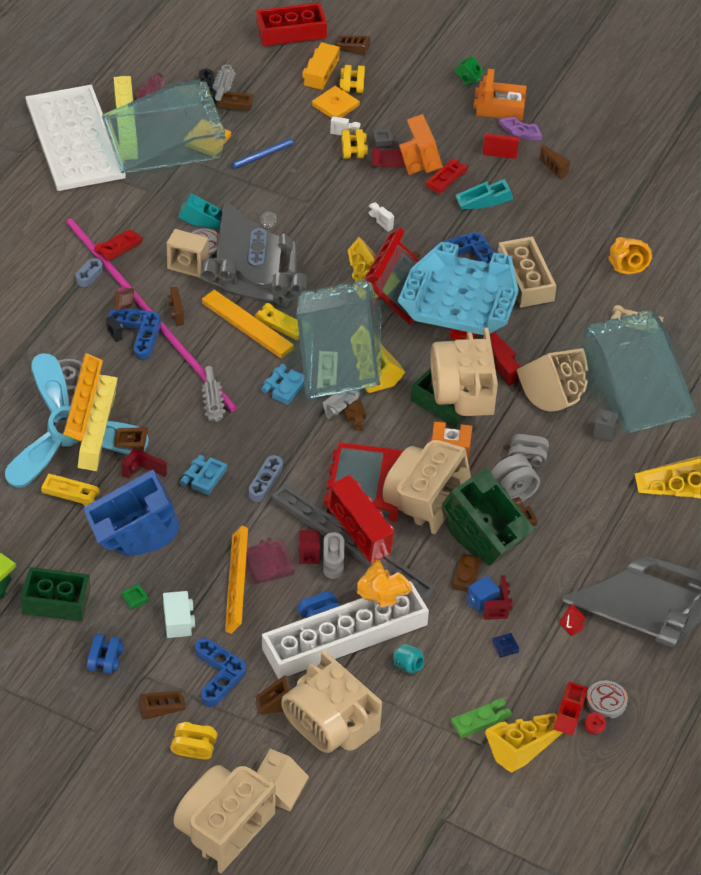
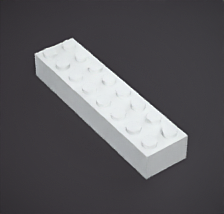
[262,581,429,679]

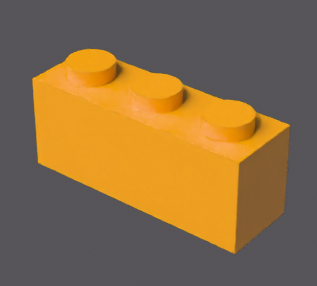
[302,42,340,90]

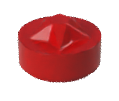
[584,712,606,734]

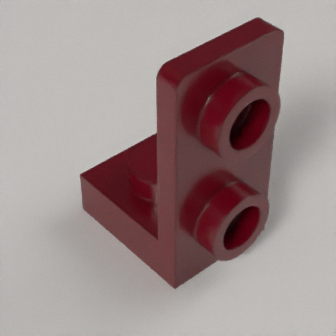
[372,148,406,167]
[121,448,168,479]
[299,530,320,564]
[483,575,513,620]

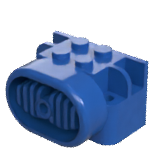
[83,470,179,556]

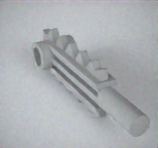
[213,65,236,101]
[201,366,226,422]

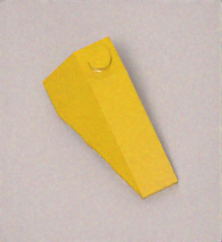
[347,237,399,301]
[351,325,405,393]
[634,456,701,498]
[485,713,563,773]

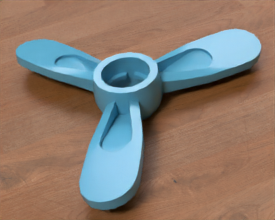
[5,353,149,488]

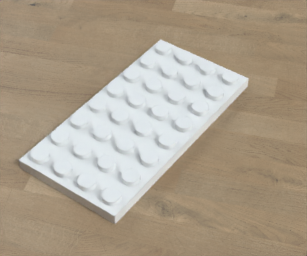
[26,85,126,191]

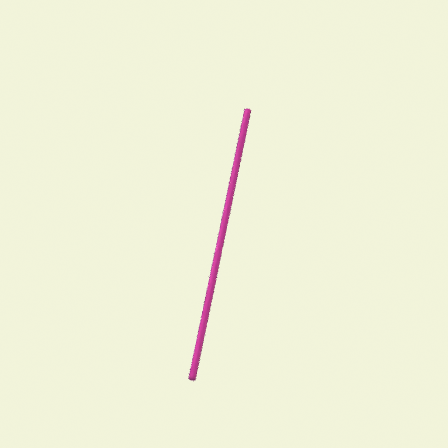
[66,218,237,412]

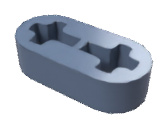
[76,258,103,287]

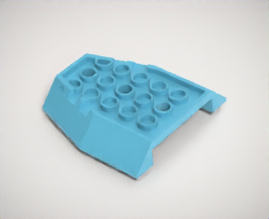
[398,242,518,335]

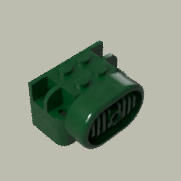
[442,467,536,566]

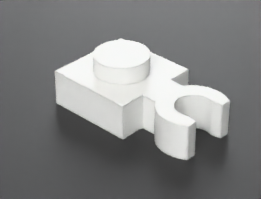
[330,116,361,135]
[369,202,394,232]

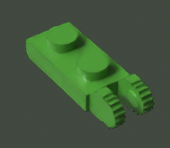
[451,699,512,738]

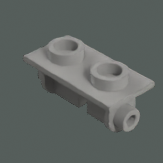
[322,383,360,419]

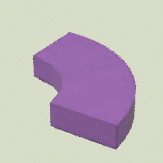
[499,116,542,140]

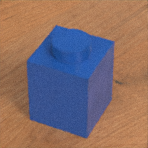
[467,576,500,612]

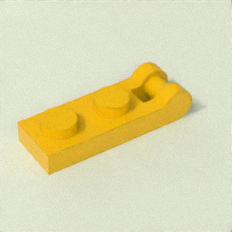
[255,303,308,341]
[41,474,100,506]

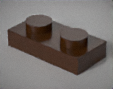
[217,92,253,110]
[167,287,184,326]
[452,554,481,592]

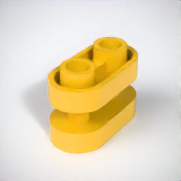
[340,65,365,93]
[341,129,368,159]
[170,722,218,760]

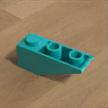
[178,193,222,229]

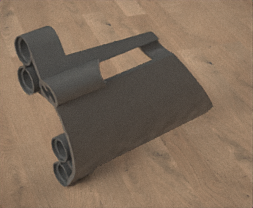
[200,203,307,306]
[561,556,701,649]

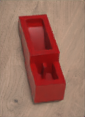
[490,332,521,386]
[553,681,588,736]

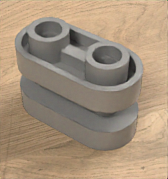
[508,434,549,467]
[323,532,344,579]

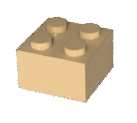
[167,229,209,278]

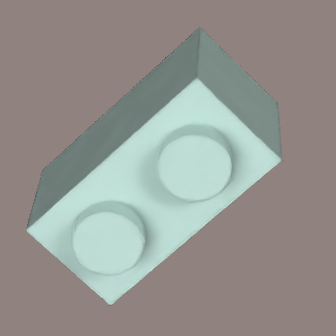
[163,591,195,638]

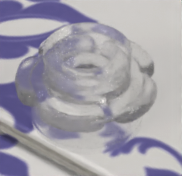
[260,212,278,228]

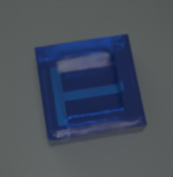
[492,633,519,658]

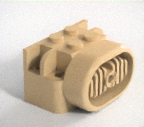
[431,328,498,416]
[383,440,471,534]
[281,650,382,753]
[174,765,276,874]

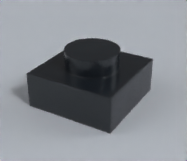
[106,315,124,342]

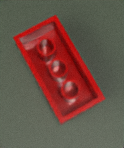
[256,2,327,46]
[327,475,394,564]

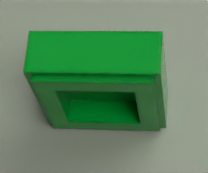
[121,584,149,610]

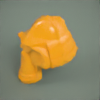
[608,237,652,274]
[357,560,412,608]

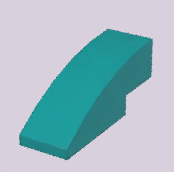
[455,179,513,209]

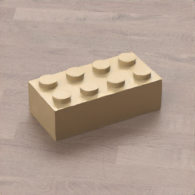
[498,236,556,308]

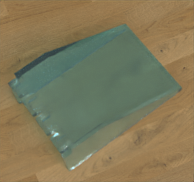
[102,79,226,173]
[297,279,381,399]
[582,310,696,434]

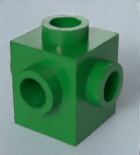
[454,55,484,85]

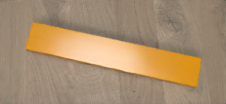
[202,289,294,359]
[63,353,103,441]
[225,526,248,634]

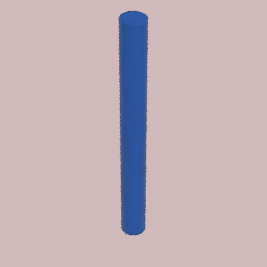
[232,138,294,169]

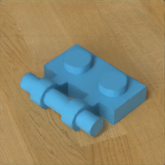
[261,364,308,405]
[179,455,227,496]

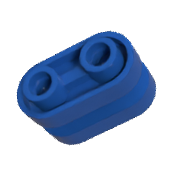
[297,591,341,619]
[87,633,124,674]

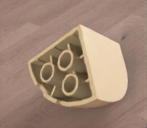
[517,348,588,411]

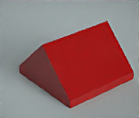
[483,133,519,159]

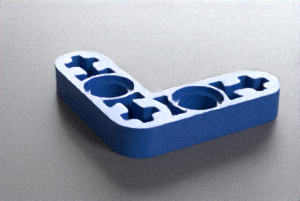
[436,232,494,264]
[108,309,161,360]
[195,638,246,707]

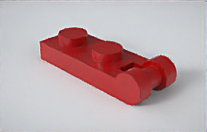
[426,158,468,194]
[94,229,143,261]

